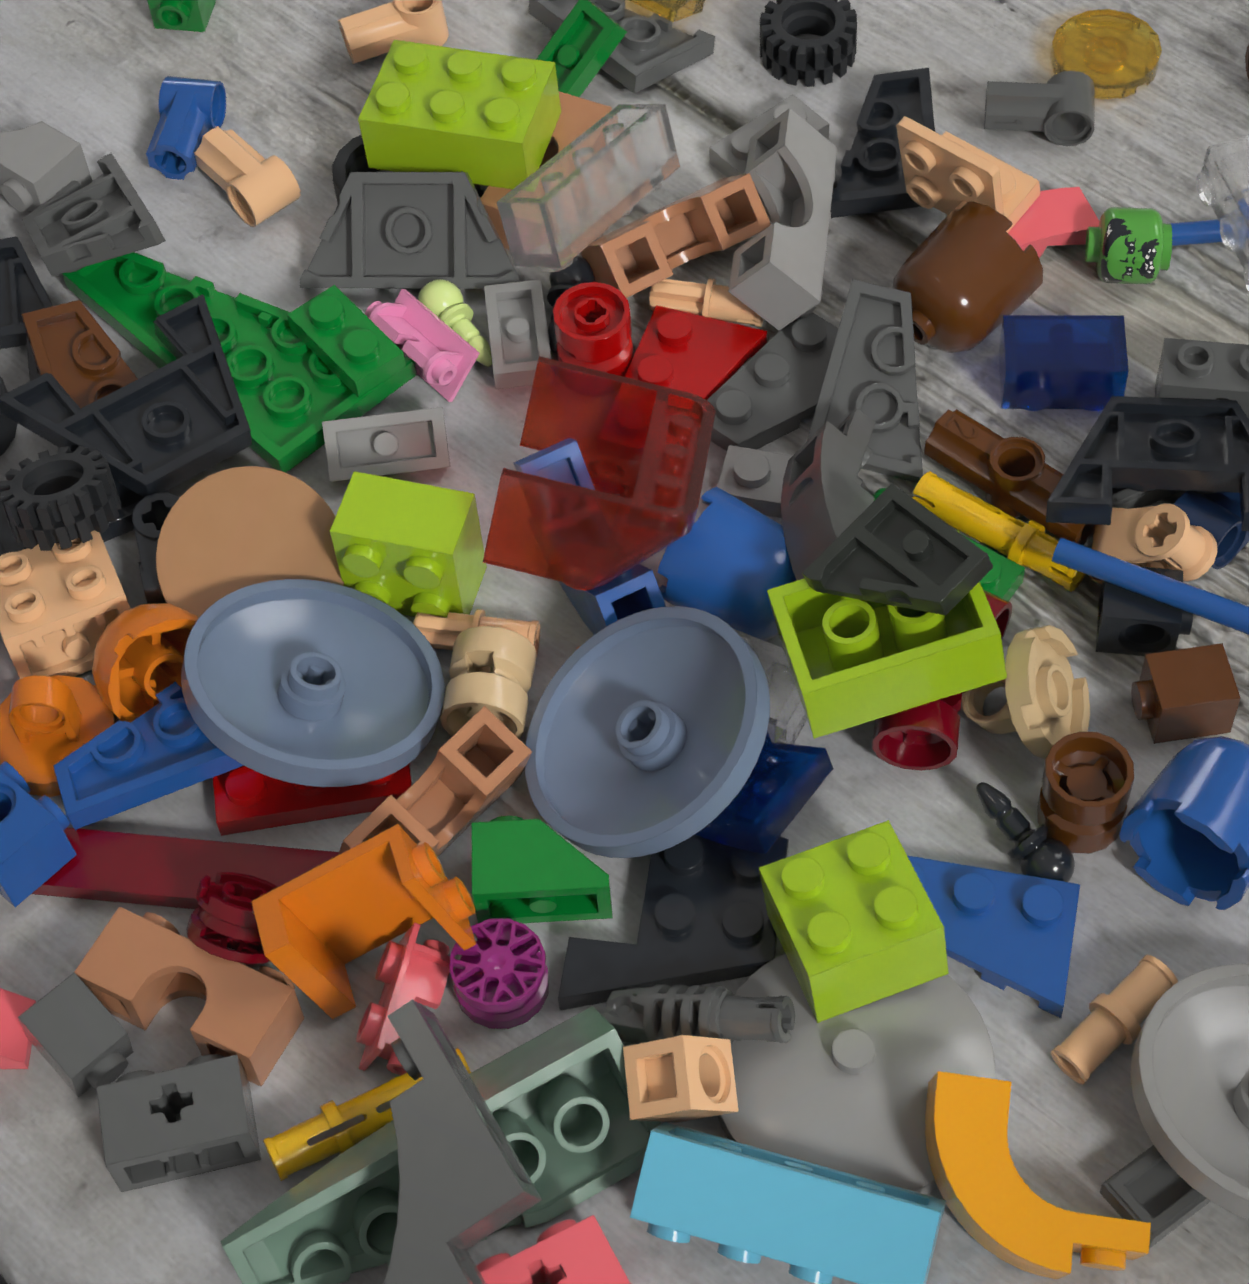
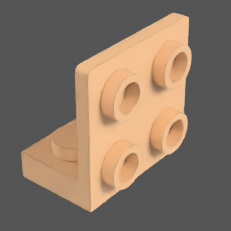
[896,116,1040,233]
[0,530,131,679]

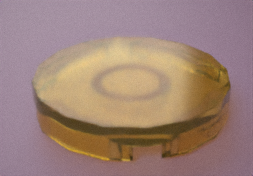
[1050,9,1162,99]

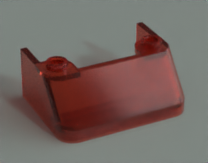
[482,356,716,590]

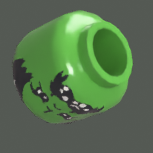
[1085,207,1172,284]

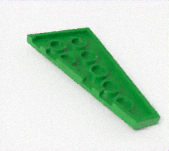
[62,252,417,473]

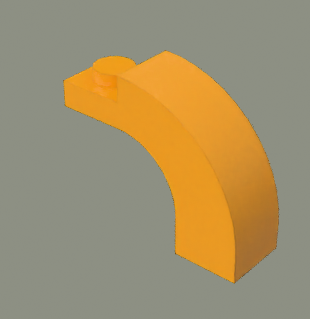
[925,1071,1151,1280]

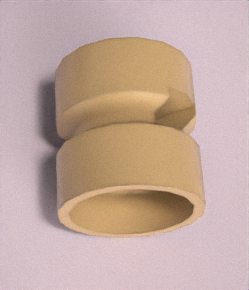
[440,626,536,739]

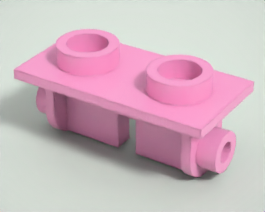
[365,289,480,402]

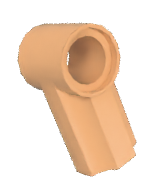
[338,0,449,64]
[194,126,301,227]

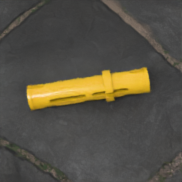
[912,471,1086,592]
[263,1048,471,1181]

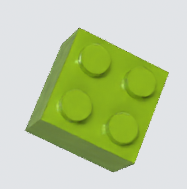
[330,471,487,618]
[759,820,949,1023]

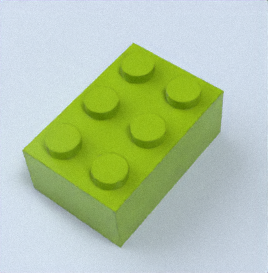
[358,40,561,192]
[767,530,1007,739]

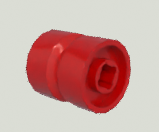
[553,282,633,394]

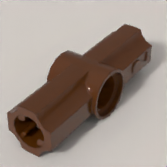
[924,409,1095,545]

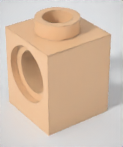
[623,1035,739,1122]

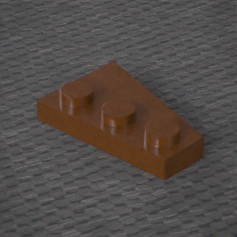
[22,300,138,409]

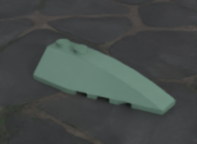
[221,1006,661,1284]

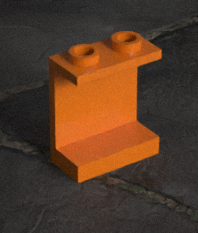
[251,824,476,1019]

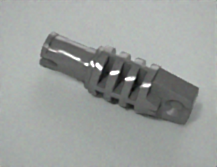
[602,984,795,1044]

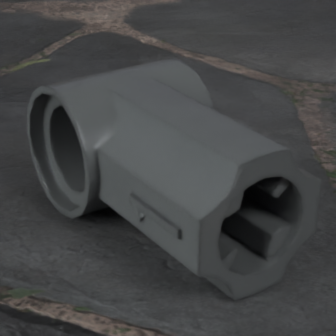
[984,70,1095,146]

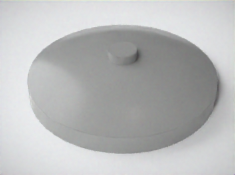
[718,953,995,1195]
[1131,964,1249,1220]

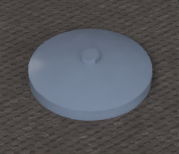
[181,579,445,787]
[525,606,770,858]

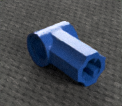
[146,76,226,180]

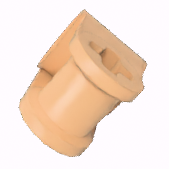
[1088,503,1217,584]

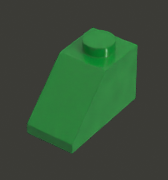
[472,815,613,924]

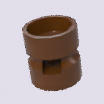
[1037,731,1134,854]

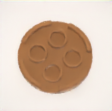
[156,466,344,618]

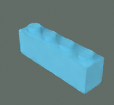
[630,1122,946,1284]

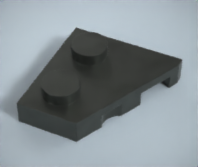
[802,483,993,615]

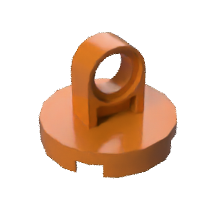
[0,675,118,797]

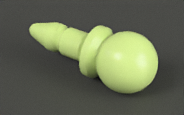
[418,280,492,367]

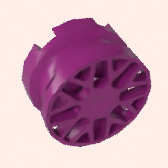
[449,919,549,1029]

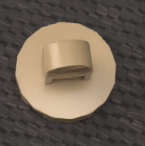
[962,625,1090,759]

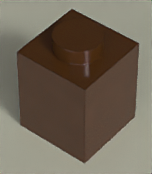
[1131,643,1240,744]

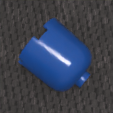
[657,486,797,643]
[1119,736,1249,910]

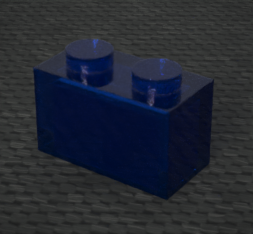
[999,315,1129,411]

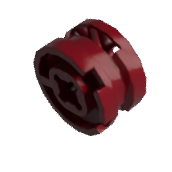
[186,872,278,964]

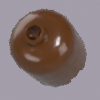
[892,201,1043,353]

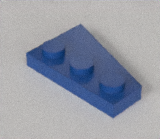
[54,682,244,830]
[907,855,1080,1019]

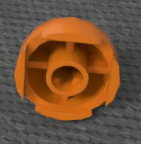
[92,603,199,723]

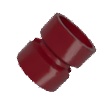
[872,693,962,771]

